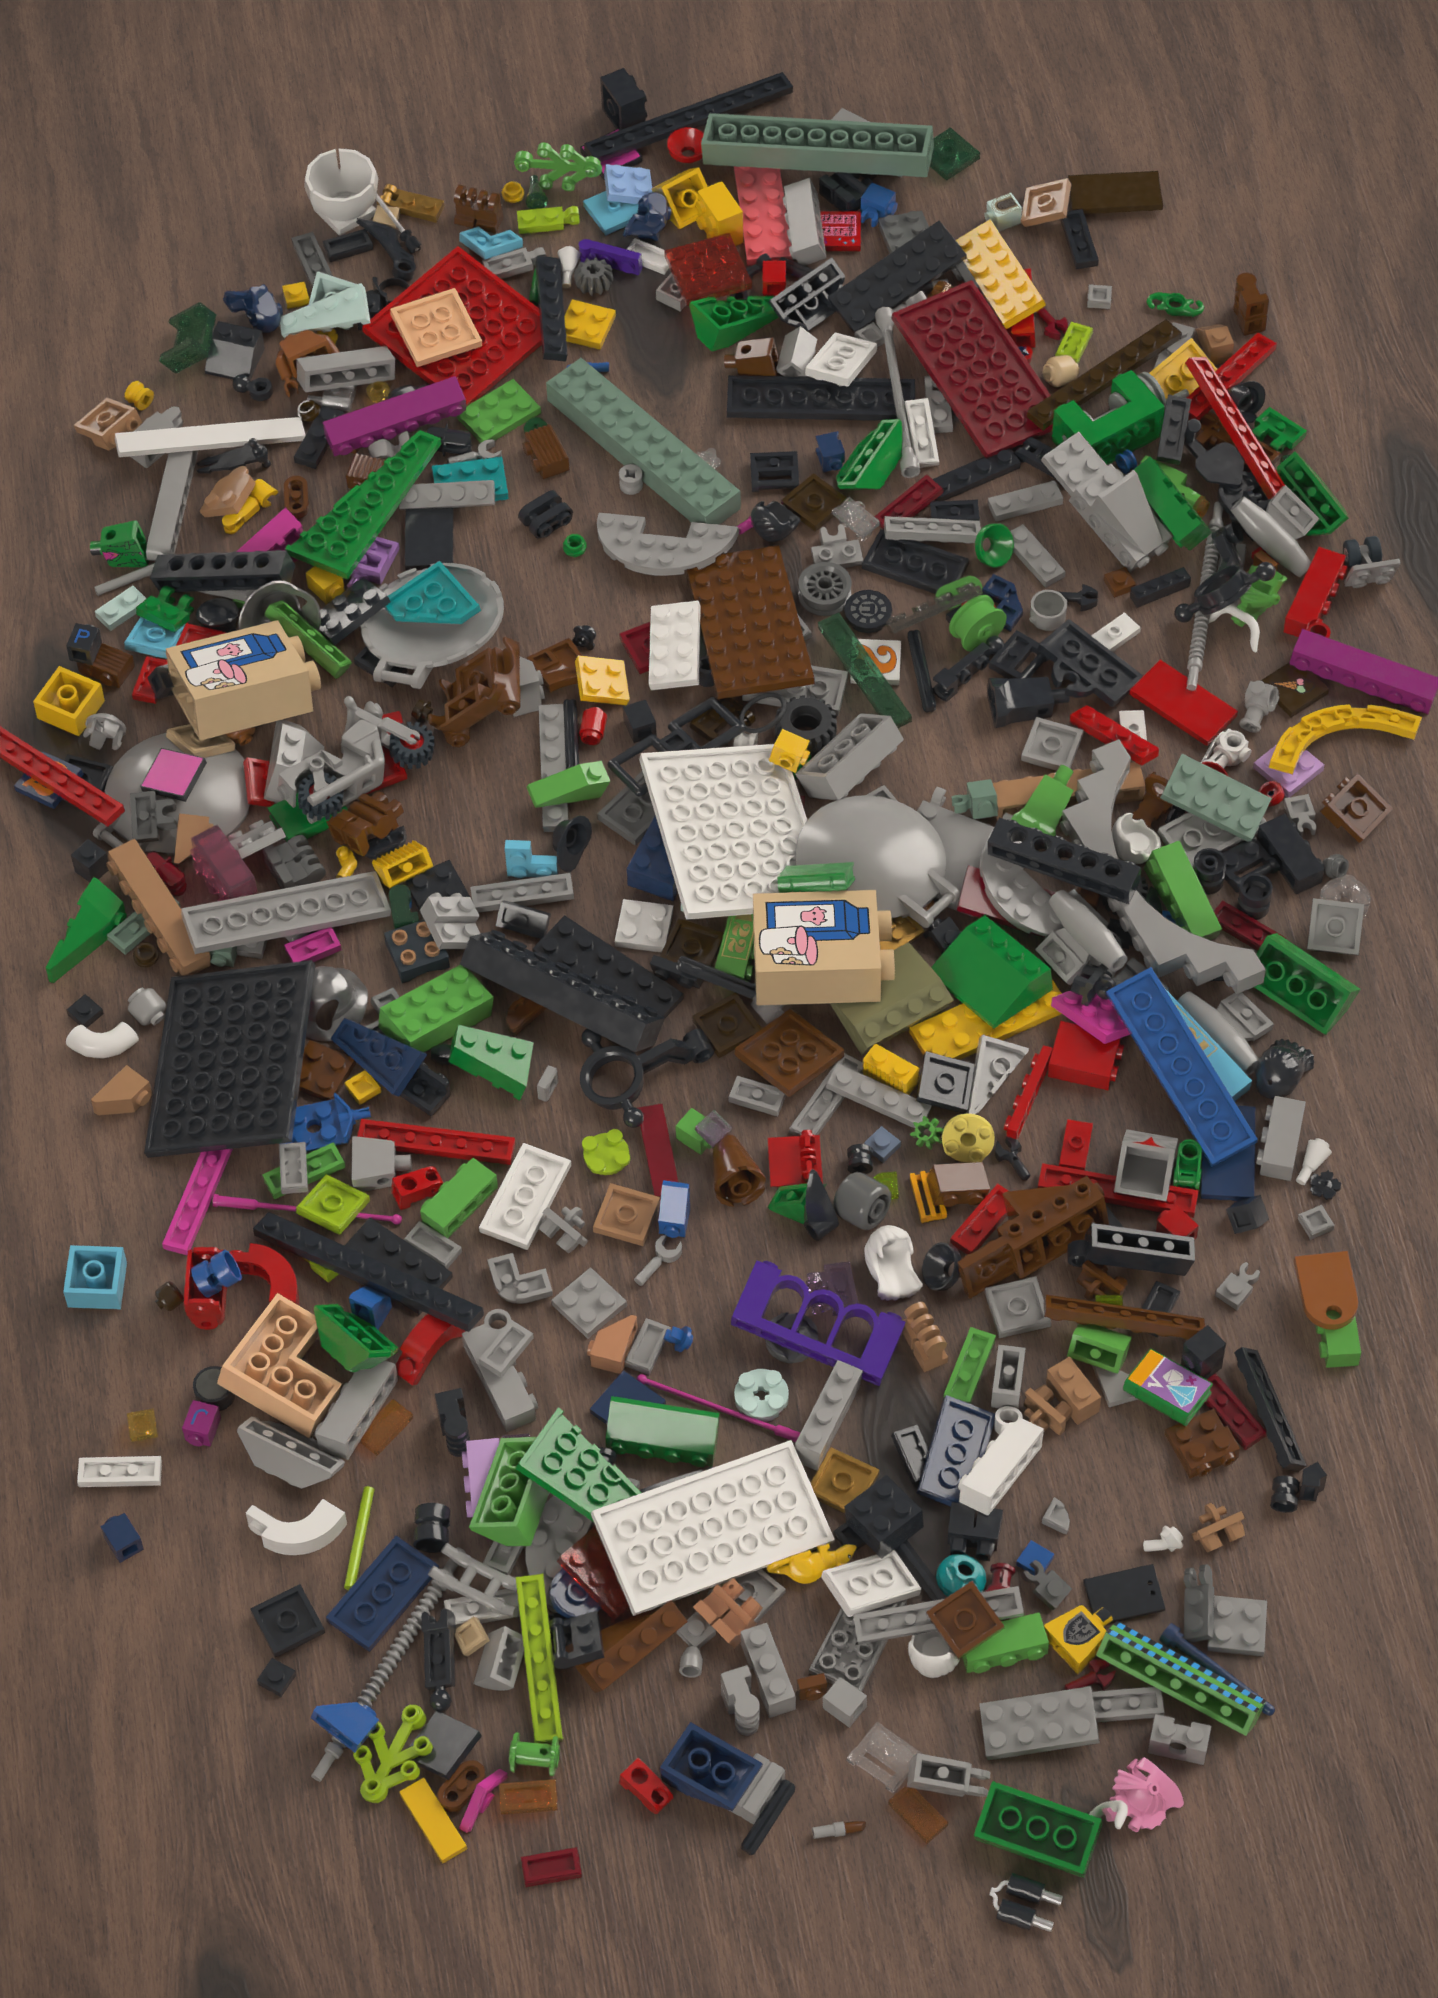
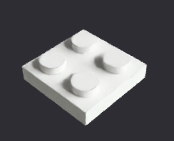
[615,899,673,952]

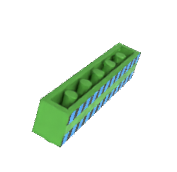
[1096,1621,1266,1736]

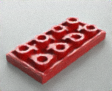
[1129,659,1238,746]

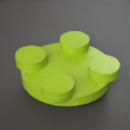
[582,1129,630,1175]

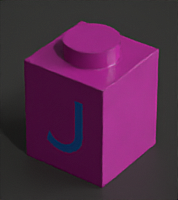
[182,1400,221,1447]

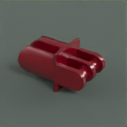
[147,852,187,896]

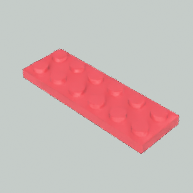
[733,166,793,266]

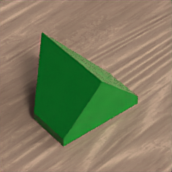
[768,1183,827,1225]

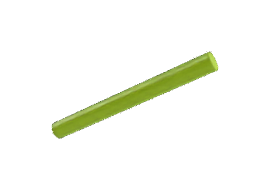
[344,1486,374,1590]

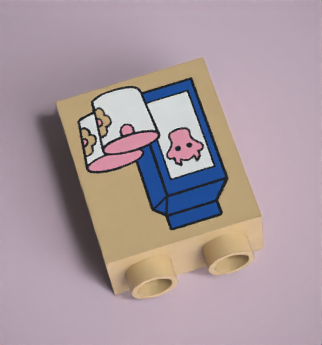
[166,620,321,740]
[753,890,895,1005]

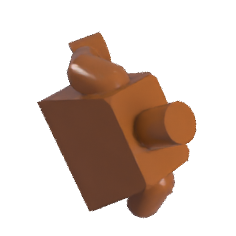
[275,330,340,397]

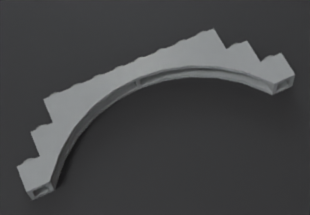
[1060,739,1265,994]

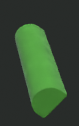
[264,600,352,679]

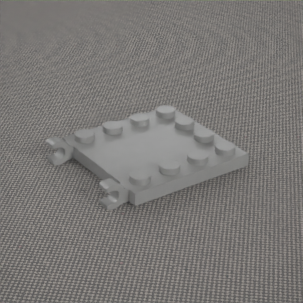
[917,787,1013,917]

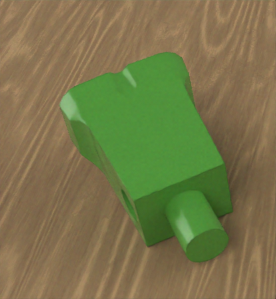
[1011,765,1074,836]

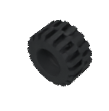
[775,695,837,759]

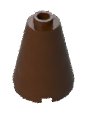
[712,1135,766,1207]

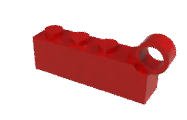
[1283,547,1348,639]

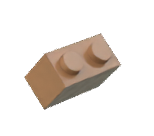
[1046,1357,1101,1425]

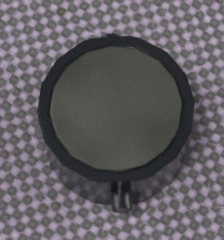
[193,1366,235,1411]

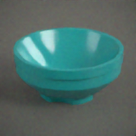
[936,1554,987,1596]

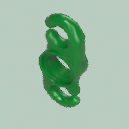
[1146,292,1204,317]

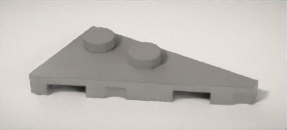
[966,1035,1029,1115]

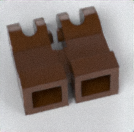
[454,184,503,234]
[1233,273,1269,336]

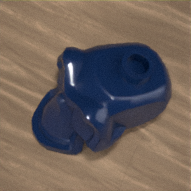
[622,192,671,241]
[223,284,283,333]

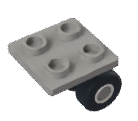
[1343,536,1400,588]

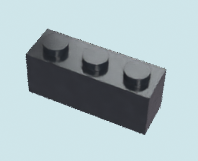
[1257,814,1325,894]

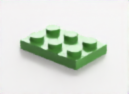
[457,379,541,443]

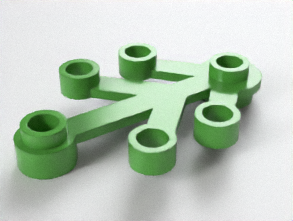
[514,143,602,191]

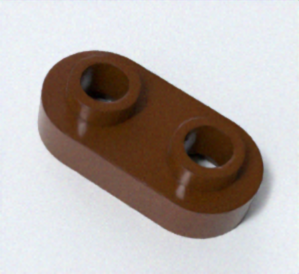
[284,476,309,519]
[438,1760,486,1812]

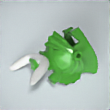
[1208,565,1287,653]

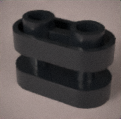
[518,490,573,539]

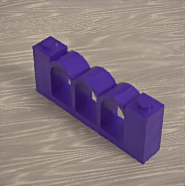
[731,1260,906,1387]

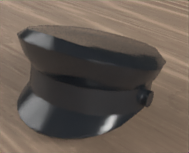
[196,598,239,633]

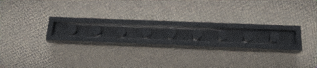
[584,72,793,162]
[253,1212,484,1332]

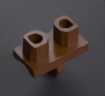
[1076,1260,1128,1305]

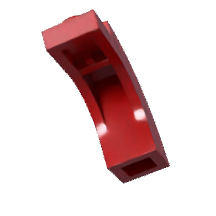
[229,1243,299,1306]
[395,1313,465,1385]

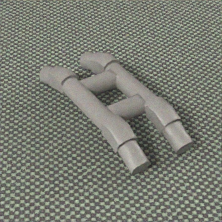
[428,1543,519,1617]

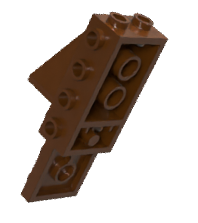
[957,1176,1109,1299]

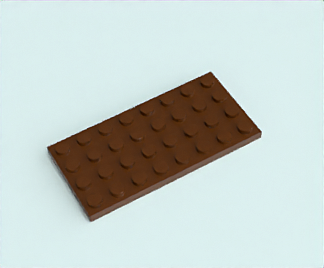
[686,545,815,699]

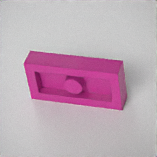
[284,927,342,962]

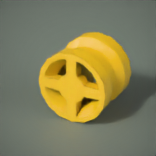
[124,381,154,410]

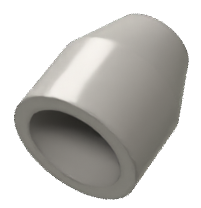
[679,1646,703,1678]

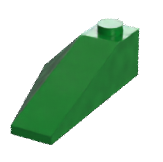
[689,296,779,352]
[46,877,127,983]

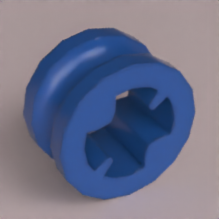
[1115,450,1137,474]

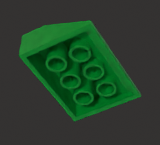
[931,915,1053,1029]

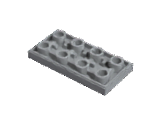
[809,1599,907,1692]

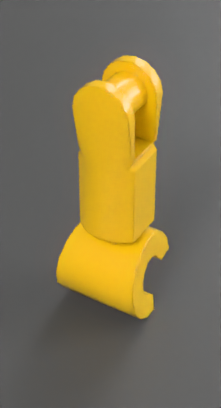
[222,479,279,534]

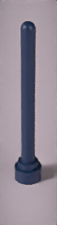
[1159,1623,1275,1716]

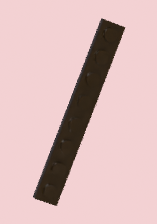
[1027,319,1182,431]

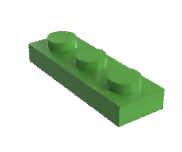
[262,1142,345,1200]
[944,1327,996,1404]

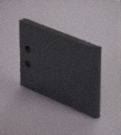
[1083,1564,1166,1624]

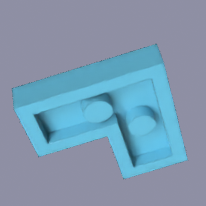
[459,227,523,260]
[505,840,558,878]

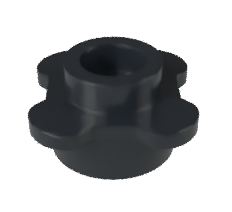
[572,625,597,650]

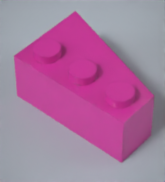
[237,507,303,562]

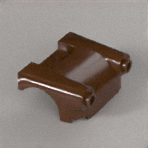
[428,637,521,747]

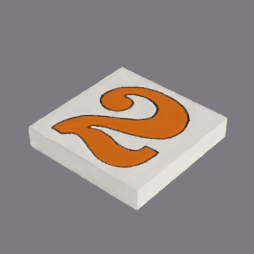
[850,639,901,685]

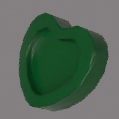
[524,417,548,434]

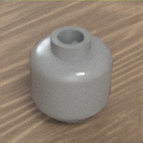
[128,987,166,1026]

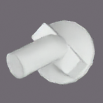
[1143,1526,1183,1552]

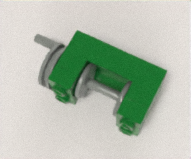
[1052,370,1189,465]

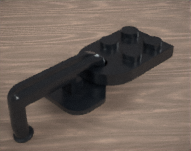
[1184,419,1269,541]

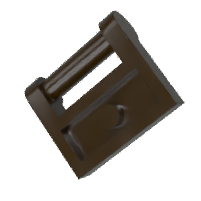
[690,697,756,748]

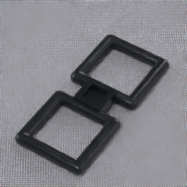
[607,697,745,797]

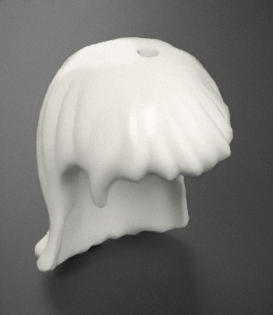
[864,1225,923,1301]

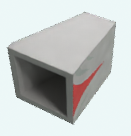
[1114,1129,1178,1201]

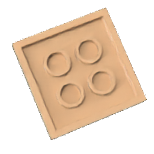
[390,288,482,367]

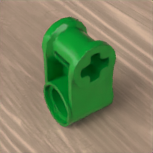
[1173,1139,1202,1192]

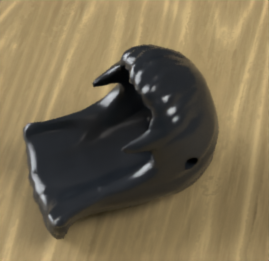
[1255,1039,1314,1100]

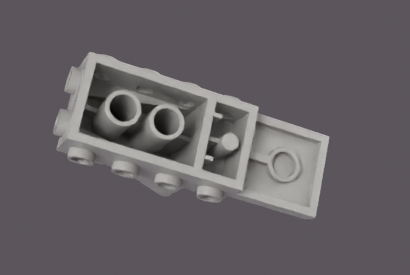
[1041,432,1172,573]

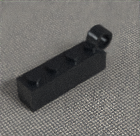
[1067,1223,1195,1276]

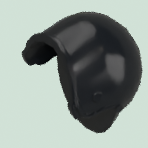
[1227,381,1266,424]

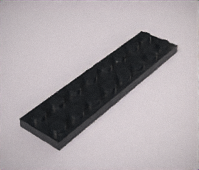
[727,375,915,421]

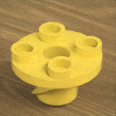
[942,1114,995,1163]

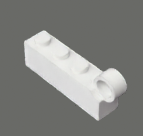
[958,1406,1044,1516]

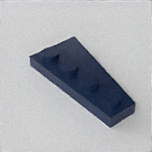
[330,1018,427,1097]

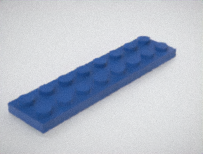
[1106,967,1258,1167]

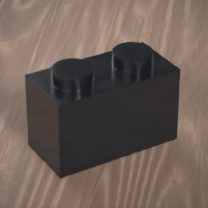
[1180,1325,1226,1379]

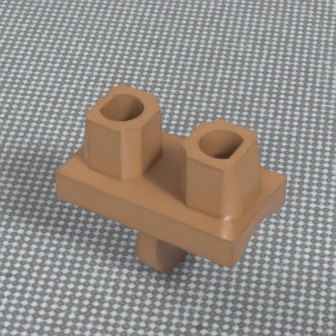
[1024,1384,1073,1436]
[1192,1503,1245,1553]

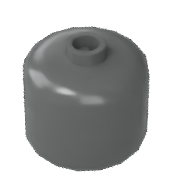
[833,1172,891,1230]

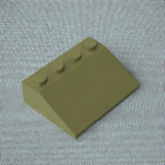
[830,942,954,1056]

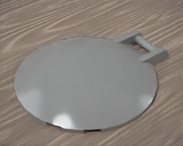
[361,563,504,689]
[93,733,250,856]
[796,795,961,928]

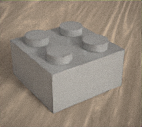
[656,272,696,311]

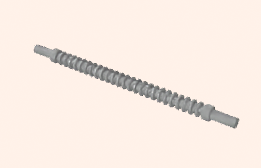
[1187,502,1224,691]
[311,1547,466,1782]

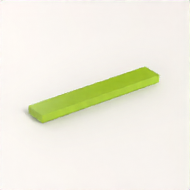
[515,1574,563,1744]

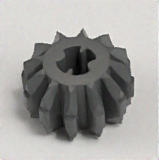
[574,257,613,297]

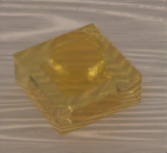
[127,1408,158,1442]

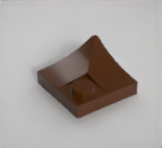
[527,638,582,692]

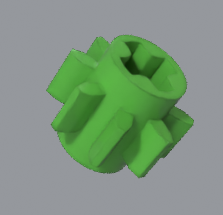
[910,1116,943,1150]

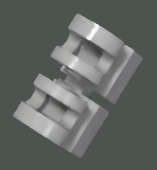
[721,1665,760,1736]

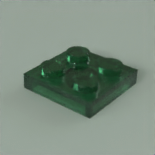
[930,127,980,181]

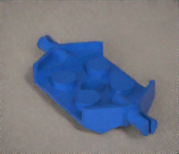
[280,1093,371,1152]

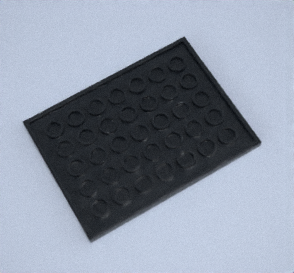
[144,960,315,1158]

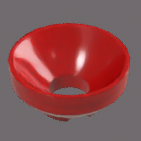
[667,128,704,163]

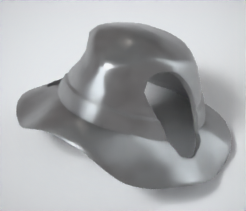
[239,581,321,638]
[306,966,368,1041]

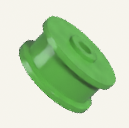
[949,595,1006,652]

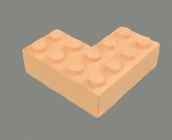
[217,1293,342,1438]

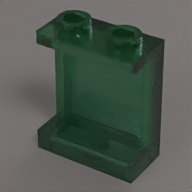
[159,302,217,374]

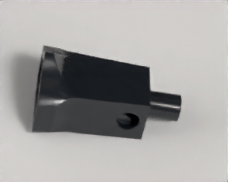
[987,677,1070,728]

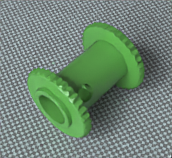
[509,1733,560,1776]

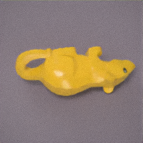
[766,1543,857,1584]

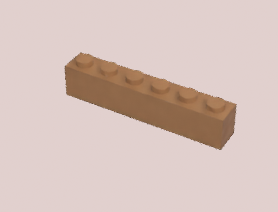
[993,762,1145,821]
[106,839,210,976]

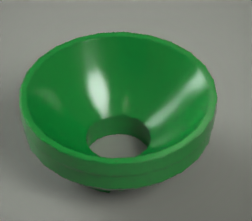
[975,523,1014,567]

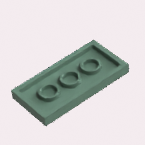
[1160,754,1272,842]

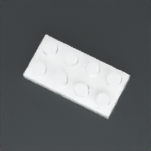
[649,601,701,690]
[479,1143,571,1250]

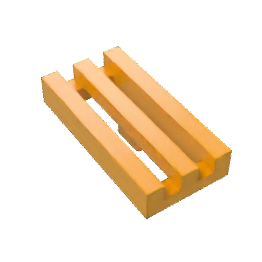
[909,1170,947,1223]

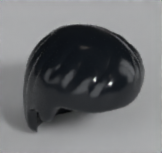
[751,501,800,542]

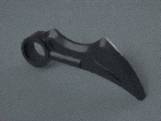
[356,218,416,281]

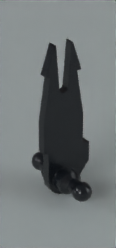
[196,438,271,474]

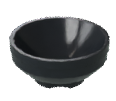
[922,1242,962,1291]

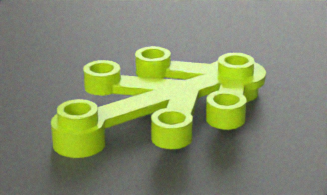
[353,1705,433,1803]

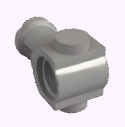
[1239,681,1279,733]

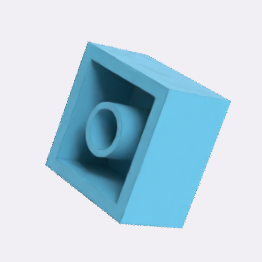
[63,1245,127,1309]

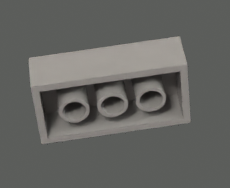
[796,713,904,801]

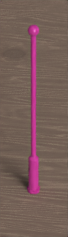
[213,1194,402,1225]
[637,1374,801,1442]

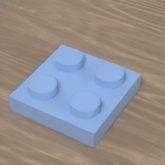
[604,164,653,204]

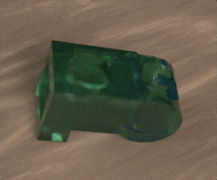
[389,885,419,929]

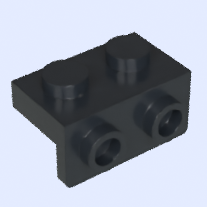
[400,1062,451,1116]

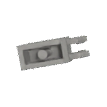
[130,406,183,468]
[907,1753,990,1797]

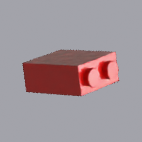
[1048,1021,1125,1090]

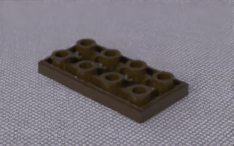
[1068,171,1163,214]

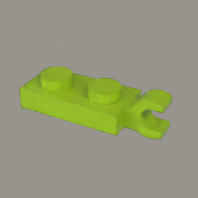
[517,206,580,234]

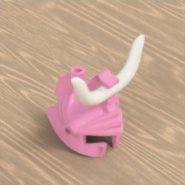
[1089,1757,1184,1832]

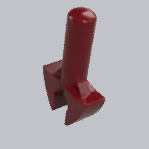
[1036,307,1068,340]
[1064,1660,1116,1691]

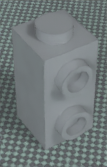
[776,326,817,377]

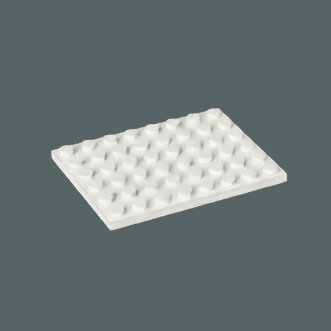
[639,744,807,920]

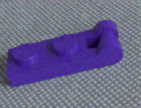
[579,239,642,275]

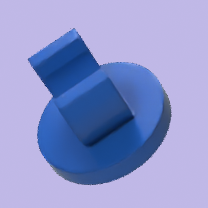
[664,1326,693,1352]

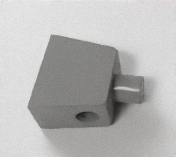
[352,1137,411,1192]

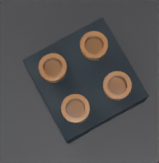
[384,920,450,984]

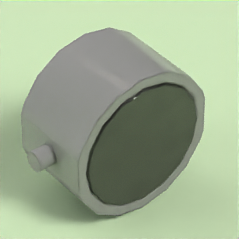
[1029,590,1067,631]

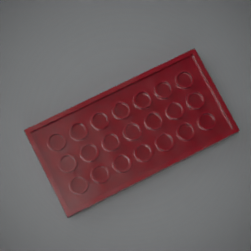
[891,280,1053,459]

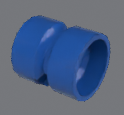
[191,1250,242,1298]

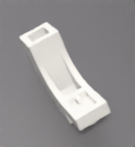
[246,1499,347,1555]

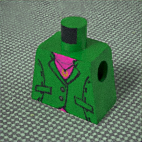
[90,520,149,567]

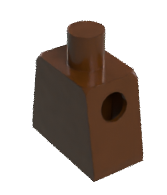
[724,338,780,376]

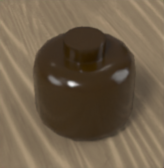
[155,1281,184,1311]

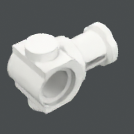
[1203,729,1251,768]

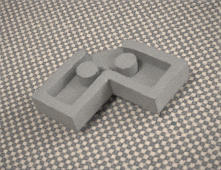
[487,1253,553,1304]

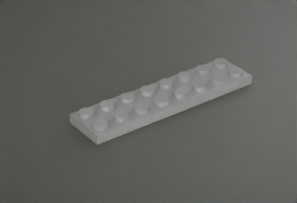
[181,871,391,954]

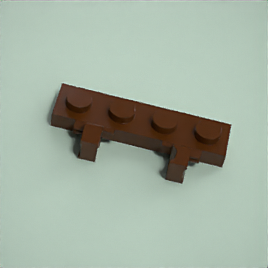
[1196,412,1281,471]

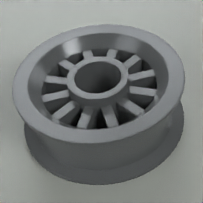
[799,562,852,616]

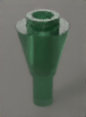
[525,175,548,209]

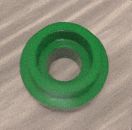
[563,534,587,557]

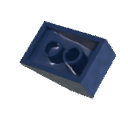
[660,1722,763,1811]

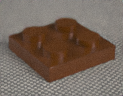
[299,1040,356,1101]
[926,1581,1004,1660]

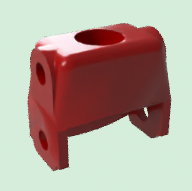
[184,1247,227,1330]

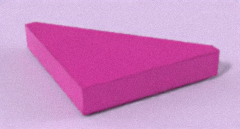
[459,1769,508,1833]

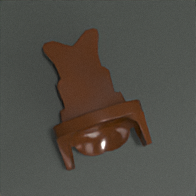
[1132,772,1173,828]

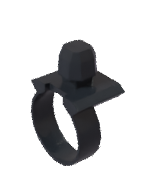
[366,277,409,309]

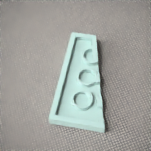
[280,283,370,338]

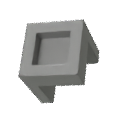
[823,1678,867,1728]

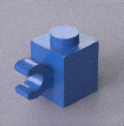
[861,183,897,227]

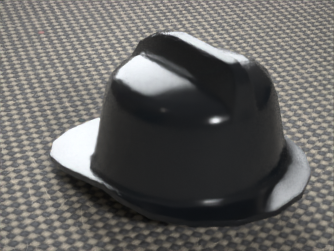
[552,815,592,872]

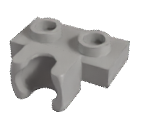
[811,524,863,568]

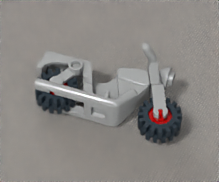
[277,696,435,824]

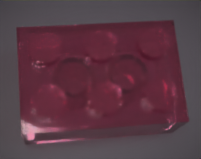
[190,825,258,901]

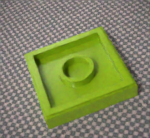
[296,1174,370,1235]

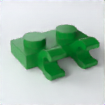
[1252,407,1307,455]
[136,585,194,633]

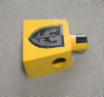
[1044,1605,1113,1675]

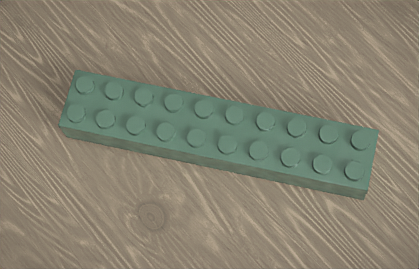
[701,113,934,177]
[546,358,741,525]

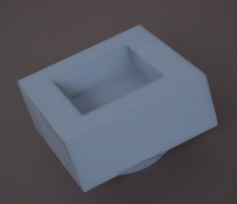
[864,1126,901,1163]

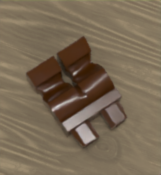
[327,791,404,857]

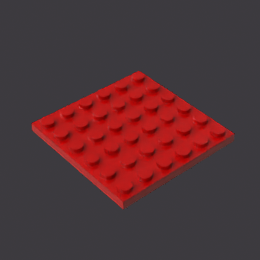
[362,246,542,407]

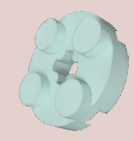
[734,1369,789,1422]

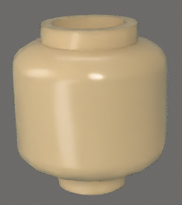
[1043,355,1079,387]

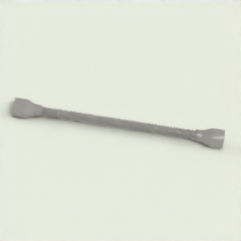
[875,307,920,478]

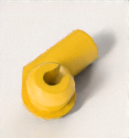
[336,846,358,878]

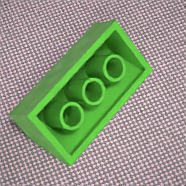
[469,1437,549,1546]

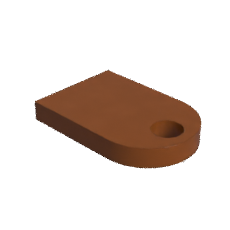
[1294,1251,1358,1330]

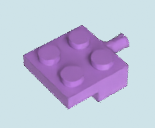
[347,537,399,588]

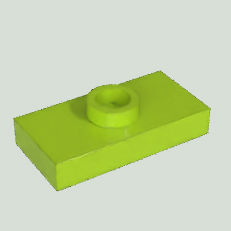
[1055,322,1093,364]

